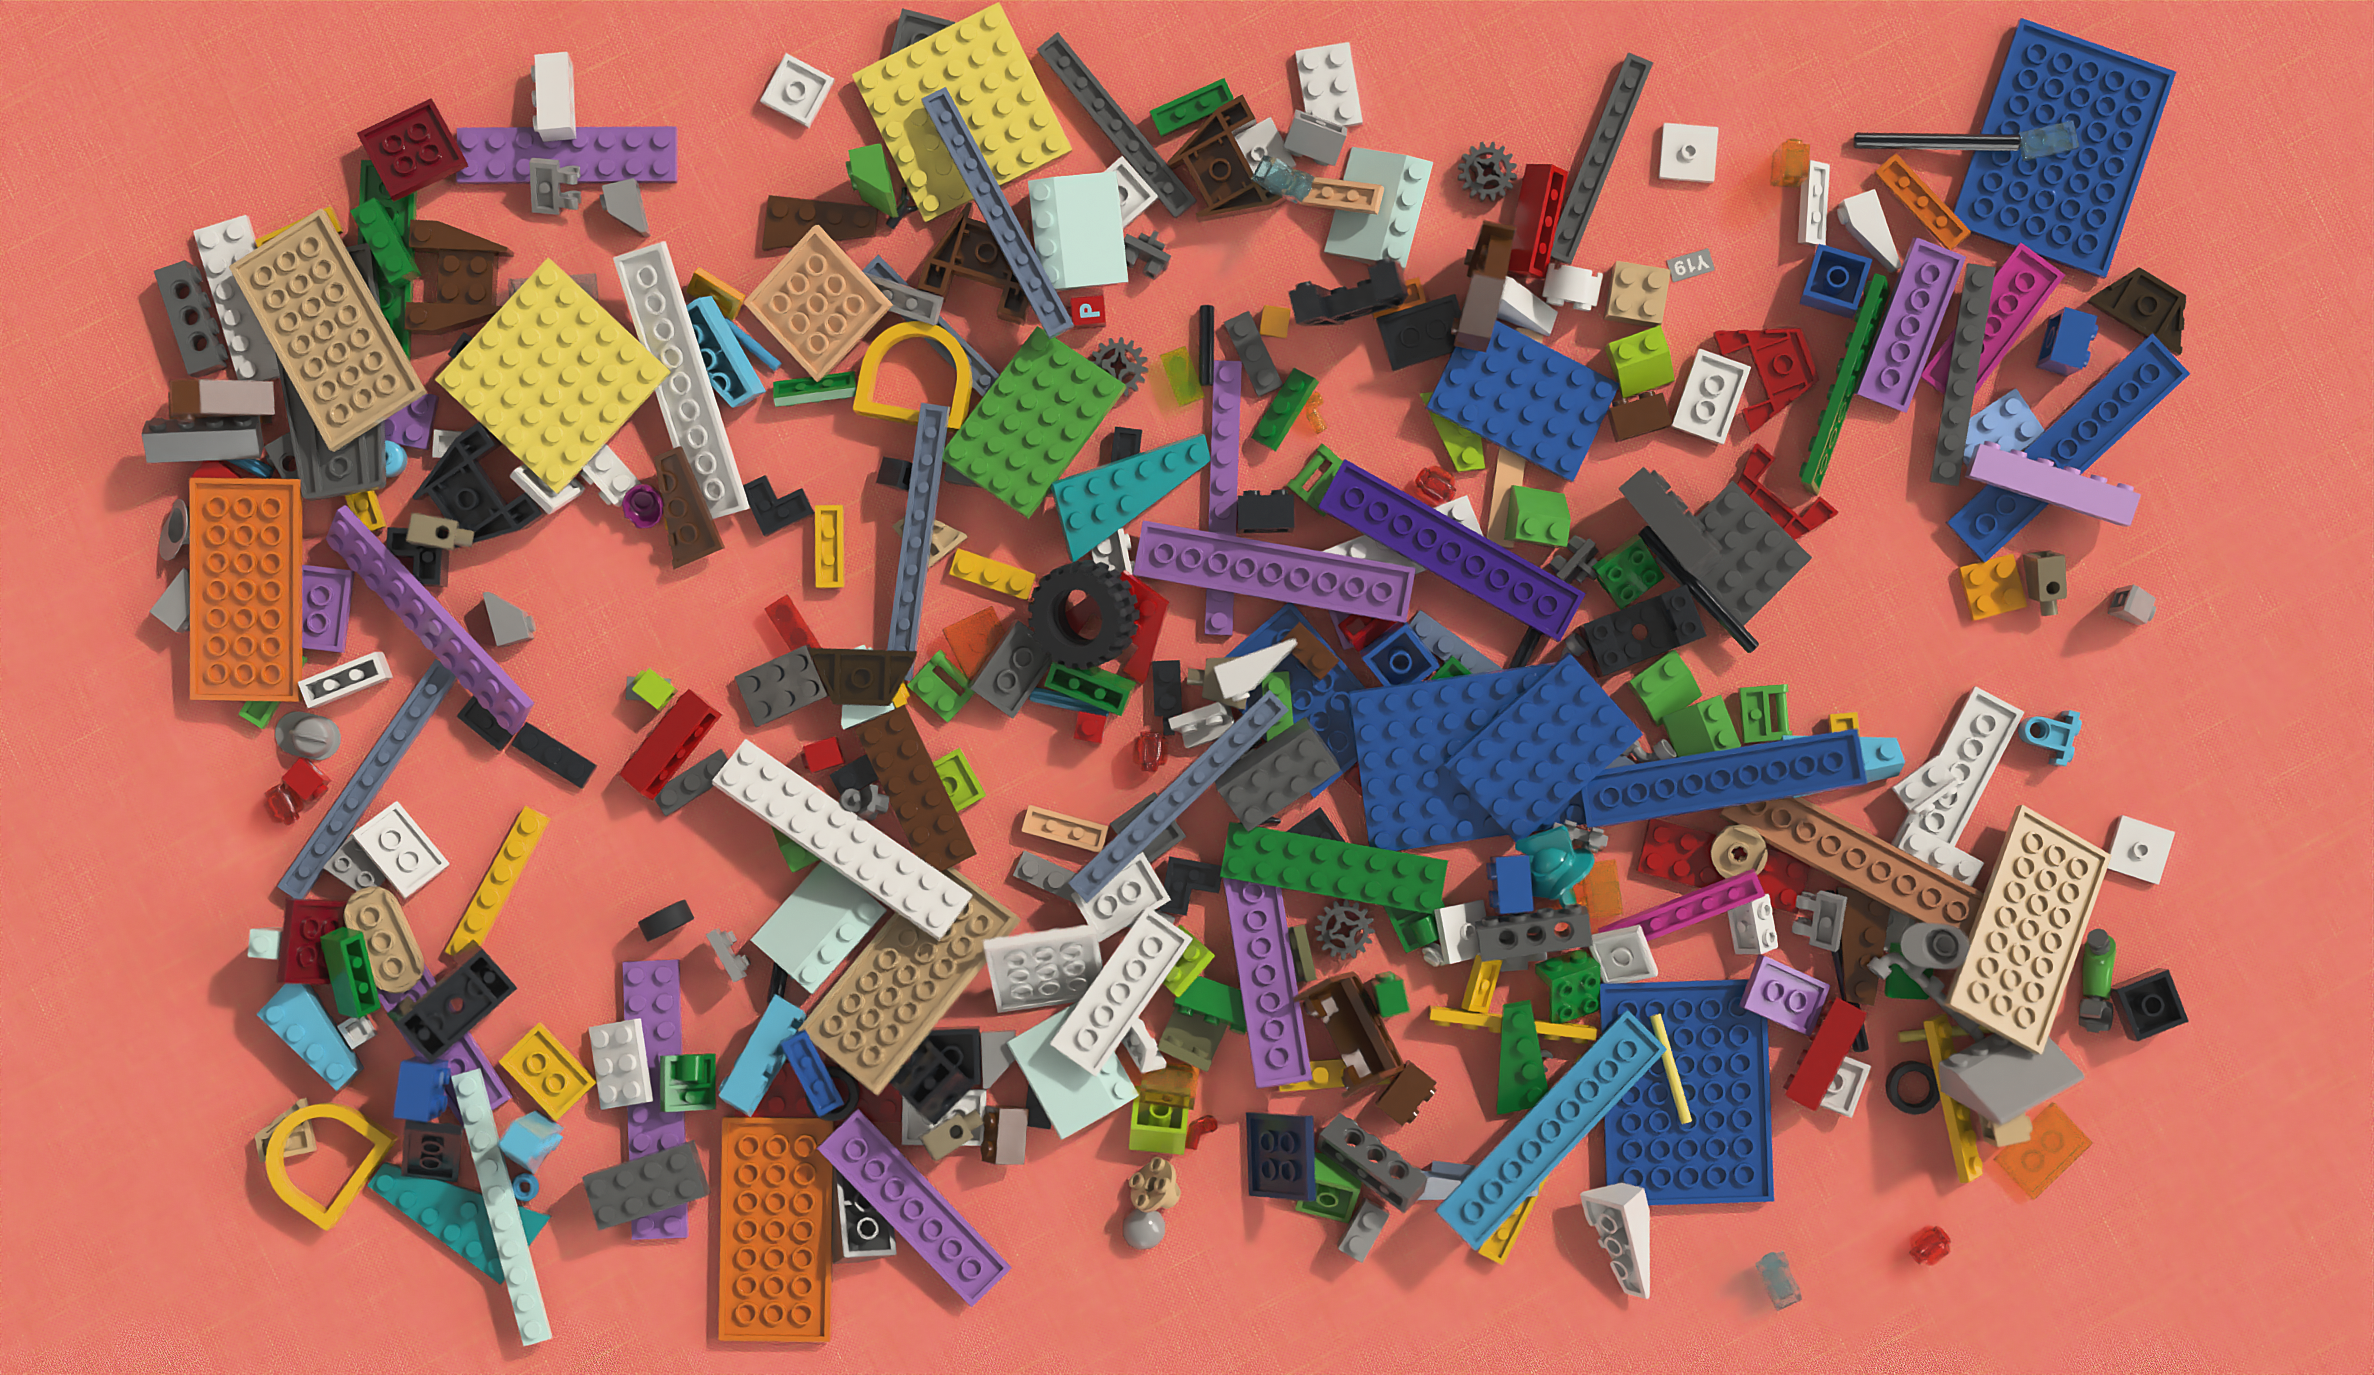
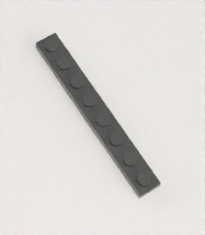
[1037,32,1197,219]
[1550,52,1654,266]
[1929,263,1996,486]

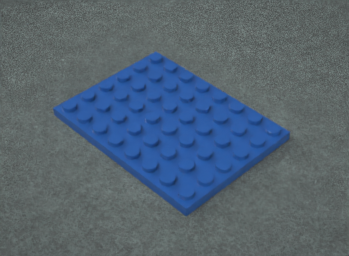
[1952,18,2176,279]
[1349,662,1587,851]
[1599,979,1774,1205]

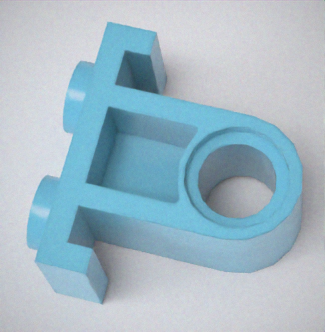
[2018,710,2082,767]

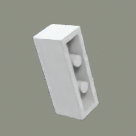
[531,52,576,142]
[298,652,393,708]

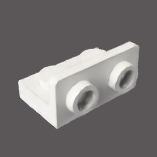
[580,444,642,507]
[1090,528,1136,577]
[1169,702,1235,749]
[1891,755,1961,816]
[1727,894,1778,954]
[1121,1017,1166,1073]

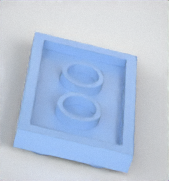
[1963,388,2045,468]

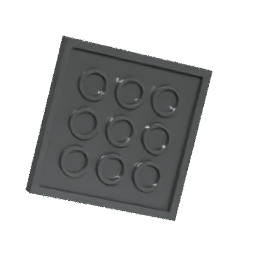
[1654,480,1812,626]

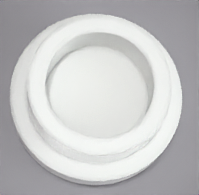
[1422,942,1445,967]

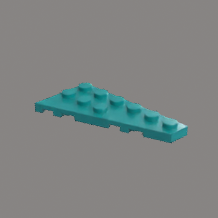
[1051,433,1211,562]
[367,1162,552,1284]

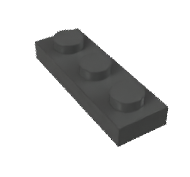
[1224,311,1283,398]
[655,749,729,816]

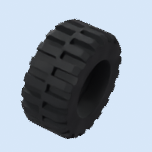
[1028,560,1139,670]

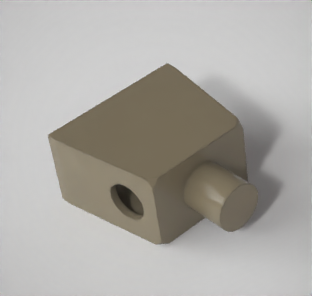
[407,513,474,551]
[2022,550,2067,616]
[1187,657,1247,710]
[918,1109,984,1161]

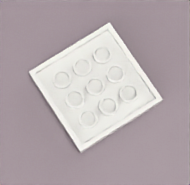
[984,925,1103,1013]

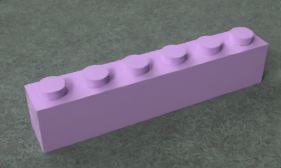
[1965,441,2141,527]

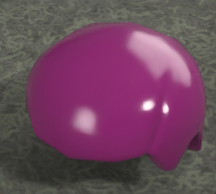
[622,484,664,528]

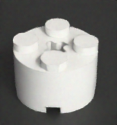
[1542,263,1603,312]

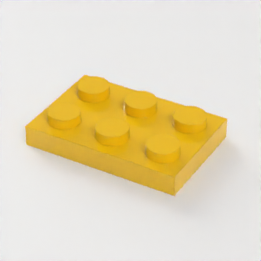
[498,1022,597,1121]

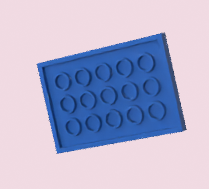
[1425,320,1619,483]
[1225,603,1366,798]
[1444,652,1643,842]

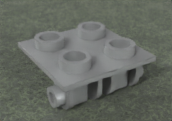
[323,826,386,892]

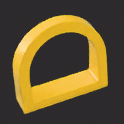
[853,321,972,433]
[266,1103,399,1231]

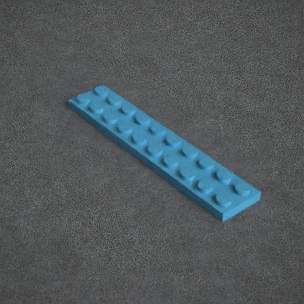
[1434,1010,1667,1251]

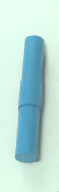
[725,318,782,371]

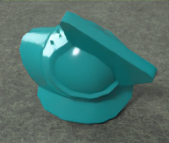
[1515,826,1595,909]

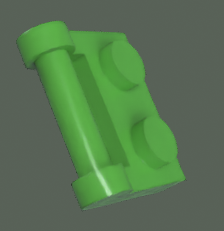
[1286,443,1343,517]
[907,649,975,723]
[1738,684,1793,743]

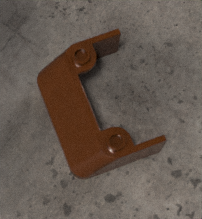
[1292,971,1404,1098]

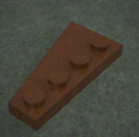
[762,195,878,251]
[654,446,725,570]
[1836,886,1891,1006]

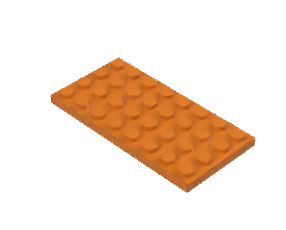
[190,478,302,702]
[719,1116,834,1342]

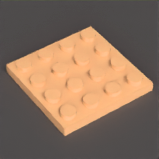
[743,225,893,382]

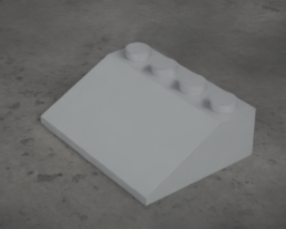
[1938,1033,2085,1125]

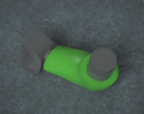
[2078,929,2116,1033]

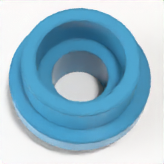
[511,1173,539,1201]

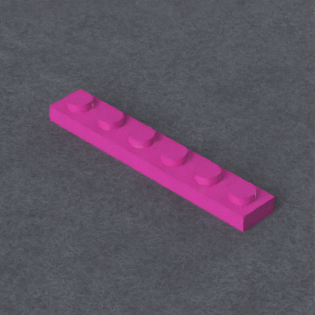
[1598,868,1765,941]

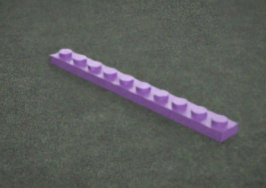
[1205,360,1242,636]

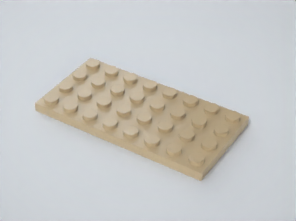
[228,208,427,452]
[1944,805,2112,1055]
[798,867,1021,1095]

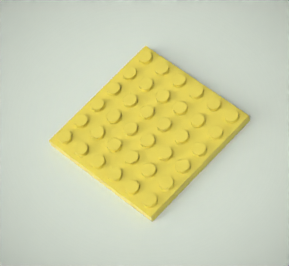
[852,2,1073,223]
[435,258,671,494]

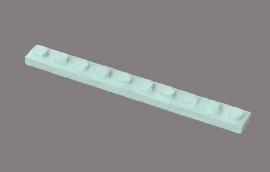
[451,1068,552,1346]

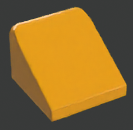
[1259,305,1291,339]

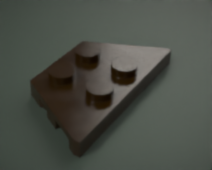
[2087,267,2186,357]
[809,648,917,706]

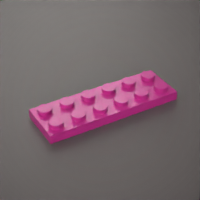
[1920,242,2065,395]

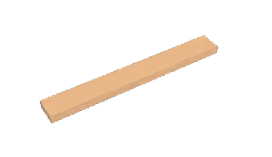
[1486,327,1543,549]

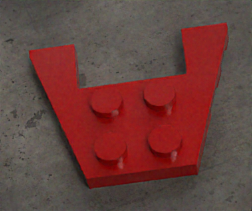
[1713,328,1820,434]
[1737,443,1839,540]
[1066,570,1170,684]

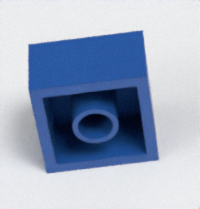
[1799,243,1872,319]
[2036,307,2098,377]
[1360,622,1440,686]
[1486,854,1534,914]
[393,1056,451,1122]

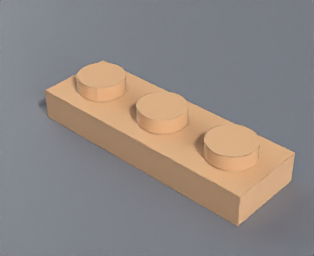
[1298,176,1384,215]
[1022,805,1109,853]

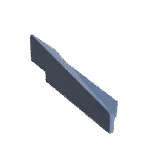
[1418,1161,1539,1200]

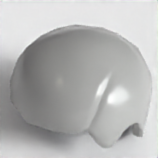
[1122,1209,1165,1250]

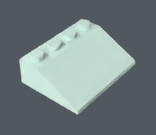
[1324,147,1433,273]
[1028,171,1128,292]
[751,861,887,995]
[1006,1000,1139,1140]

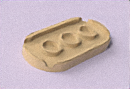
[344,886,424,994]

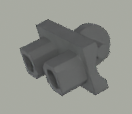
[1124,230,1171,280]
[1549,535,1599,584]
[839,784,889,821]

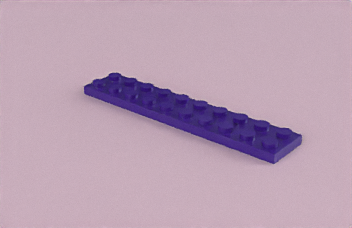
[1317,459,1586,642]

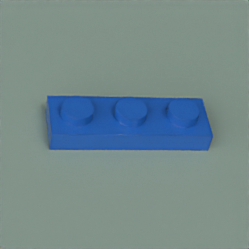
[780,1029,844,1117]

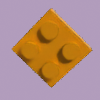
[1957,553,2027,621]

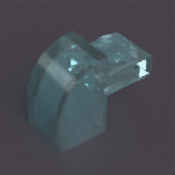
[1251,155,1315,204]
[1755,1250,1802,1311]

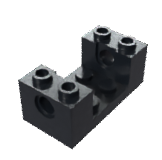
[1578,584,1707,678]
[387,939,518,1064]
[889,1037,974,1126]

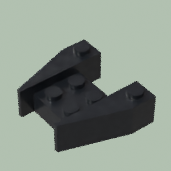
[1288,257,1409,326]
[413,422,548,549]

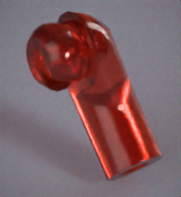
[1185,1115,1218,1150]

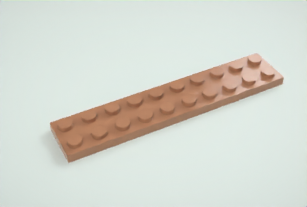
[1719,797,1984,940]

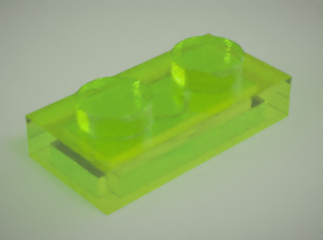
[1160,346,1205,408]

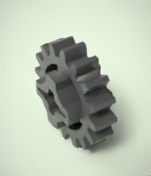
[1457,142,1517,202]
[1091,337,1148,397]
[1314,899,1375,960]

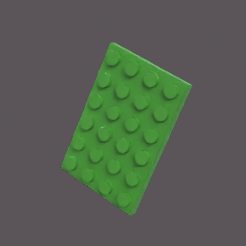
[943,326,1127,519]

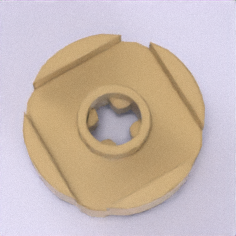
[1711,825,1768,878]

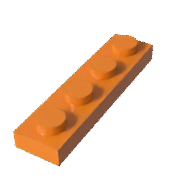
[1875,153,1971,251]

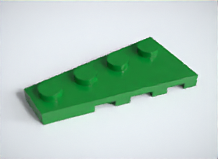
[1496,1000,1548,1115]

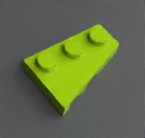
[1420,392,1485,473]

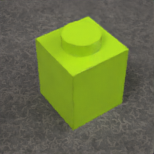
[632,668,678,712]

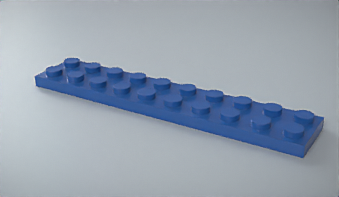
[1946,333,2190,563]
[1581,728,1867,829]

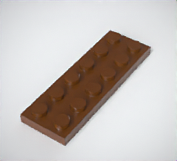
[855,705,977,872]

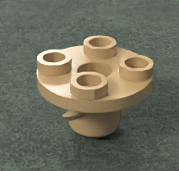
[1129,1157,1181,1213]

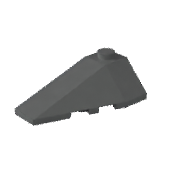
[831,1165,897,1264]

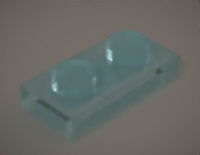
[2018,120,2080,161]

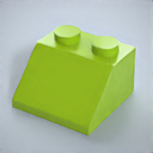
[1604,325,1675,399]
[1129,1085,1190,1155]

